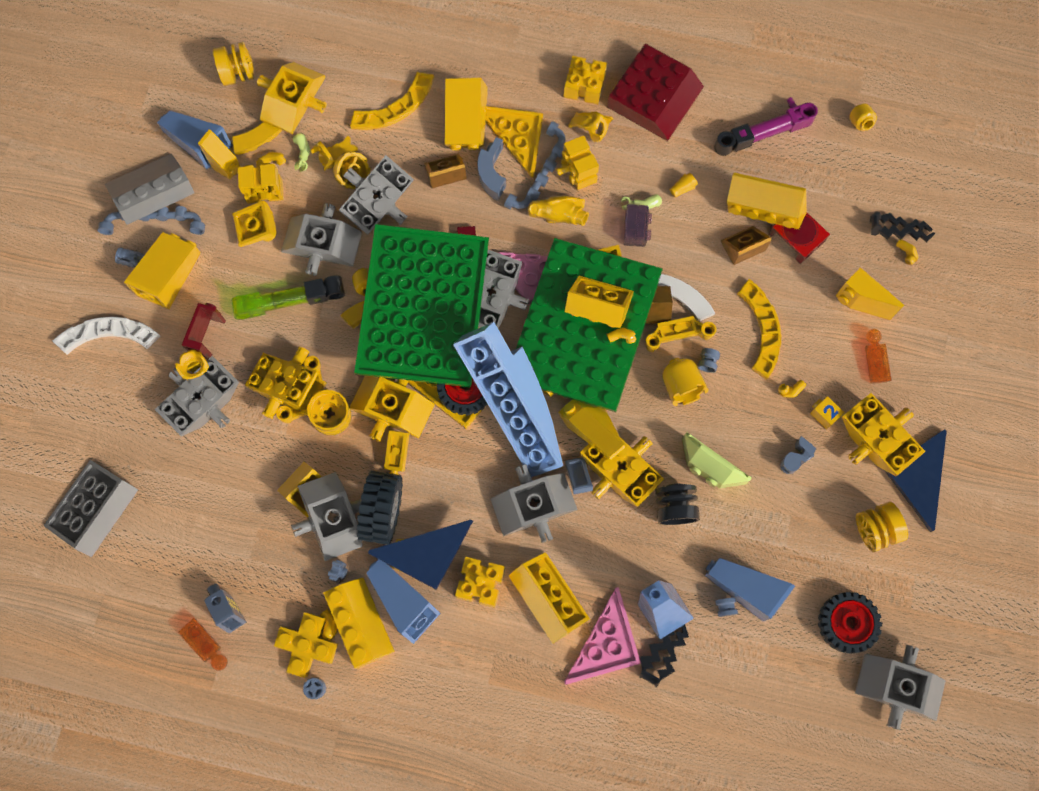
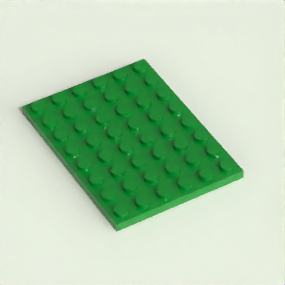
[354,224,489,387]
[516,238,663,413]

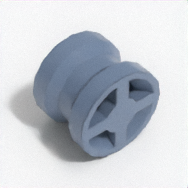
[715,597,738,617]
[303,678,326,699]

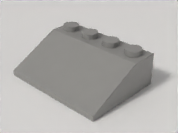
[105,153,194,225]
[44,460,138,557]

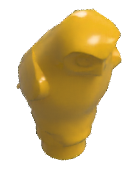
[527,196,589,226]

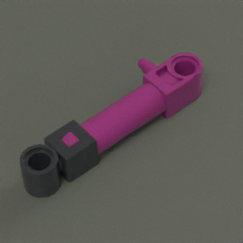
[714,97,818,156]

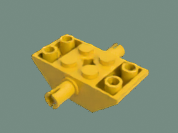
[257,62,326,134]
[244,346,319,419]
[349,375,435,442]
[842,393,926,476]
[580,436,664,507]

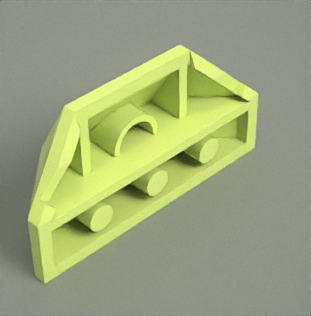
[682,432,752,488]

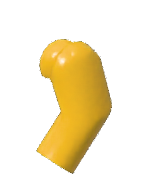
[896,239,918,265]
[778,379,806,398]

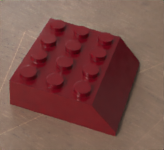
[607,43,704,142]

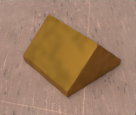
[424,154,466,188]
[721,226,772,265]
[645,286,673,324]

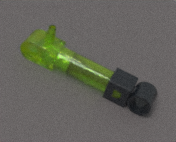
[231,275,345,320]

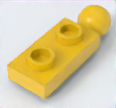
[384,430,410,475]

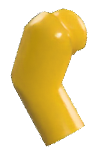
[258,152,286,165]
[607,328,636,344]
[320,609,337,641]

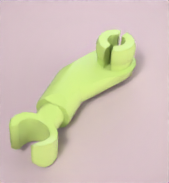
[293,133,310,172]
[621,194,662,210]

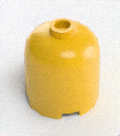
[662,358,709,406]

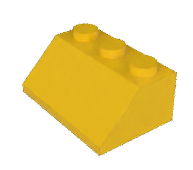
[565,276,634,328]

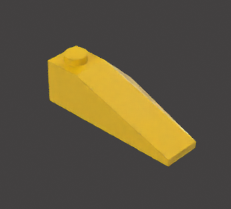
[558,400,625,460]

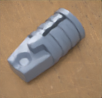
[115,247,145,268]

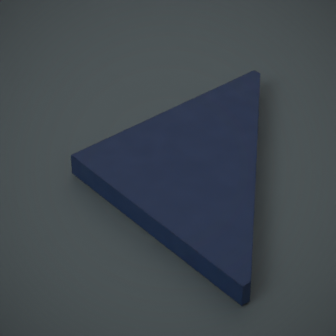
[884,429,947,532]
[368,519,473,590]

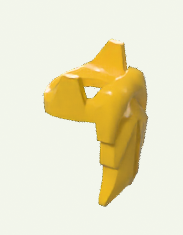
[568,111,613,142]
[310,136,358,171]
[175,350,209,380]

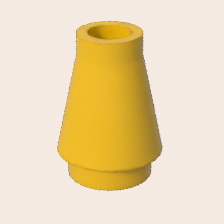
[669,172,698,198]

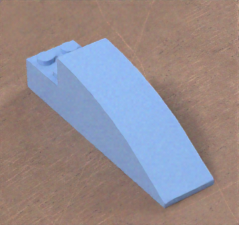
[453,322,563,477]

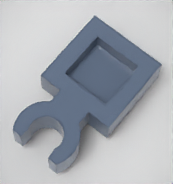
[328,560,348,583]

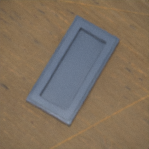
[565,457,593,495]

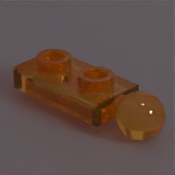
[865,329,892,384]
[178,618,228,671]

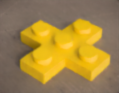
[274,612,338,678]

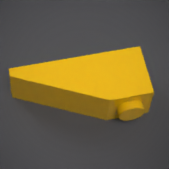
[198,129,241,179]

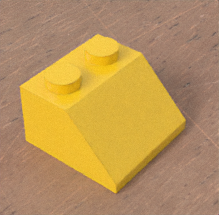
[277,462,322,517]

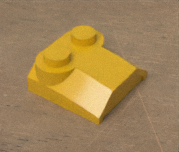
[232,200,276,247]

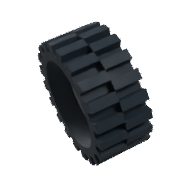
[357,470,403,545]

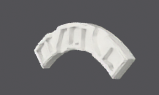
[658,274,715,321]
[52,317,160,355]

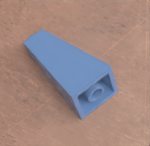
[157,111,233,170]
[705,558,795,622]
[366,559,441,644]
[638,581,694,639]

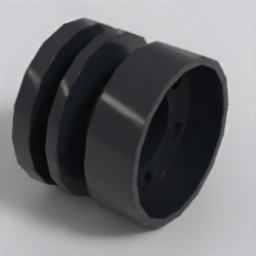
[655,484,700,525]

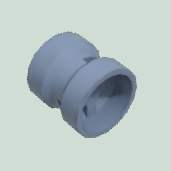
[698,348,721,373]

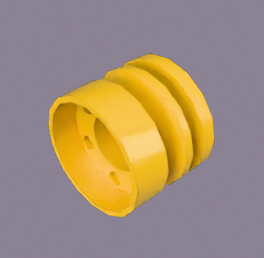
[213,42,254,86]
[307,390,351,435]
[856,501,908,552]

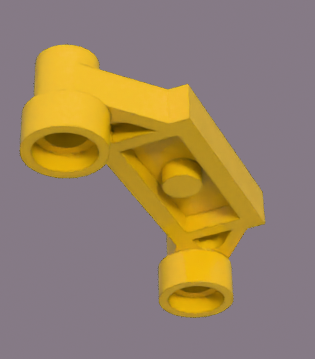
[645,316,717,352]
[276,356,327,423]

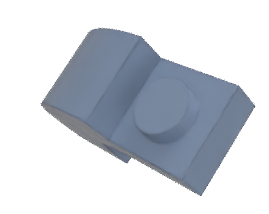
[478,137,506,201]

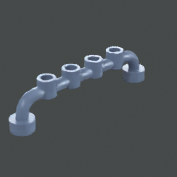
[504,121,565,210]
[98,206,205,235]

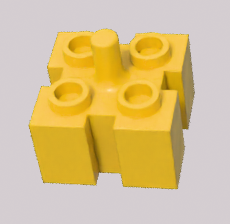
[564,56,607,105]
[556,135,599,190]
[238,159,284,204]
[455,557,505,608]

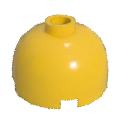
[333,152,371,189]

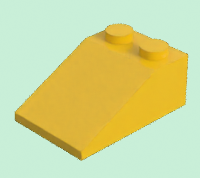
[835,267,904,320]

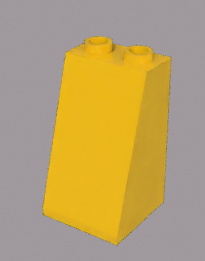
[445,78,488,151]
[124,232,200,310]

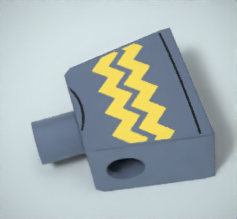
[204,584,247,633]

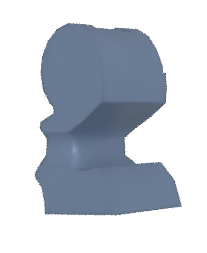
[780,436,816,474]

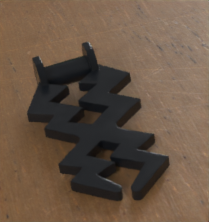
[870,212,935,243]
[639,625,689,688]

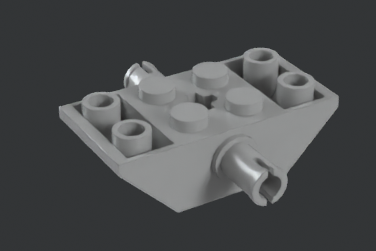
[339,155,414,235]
[281,203,362,276]
[479,250,529,328]
[155,356,239,436]
[491,464,578,543]
[291,472,362,561]
[855,645,946,730]

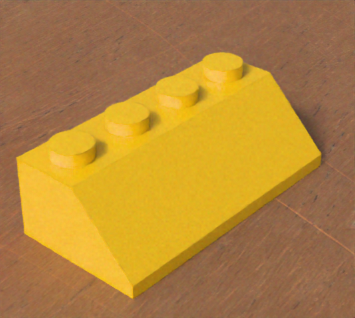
[727,172,807,229]
[508,552,590,644]
[323,578,395,669]

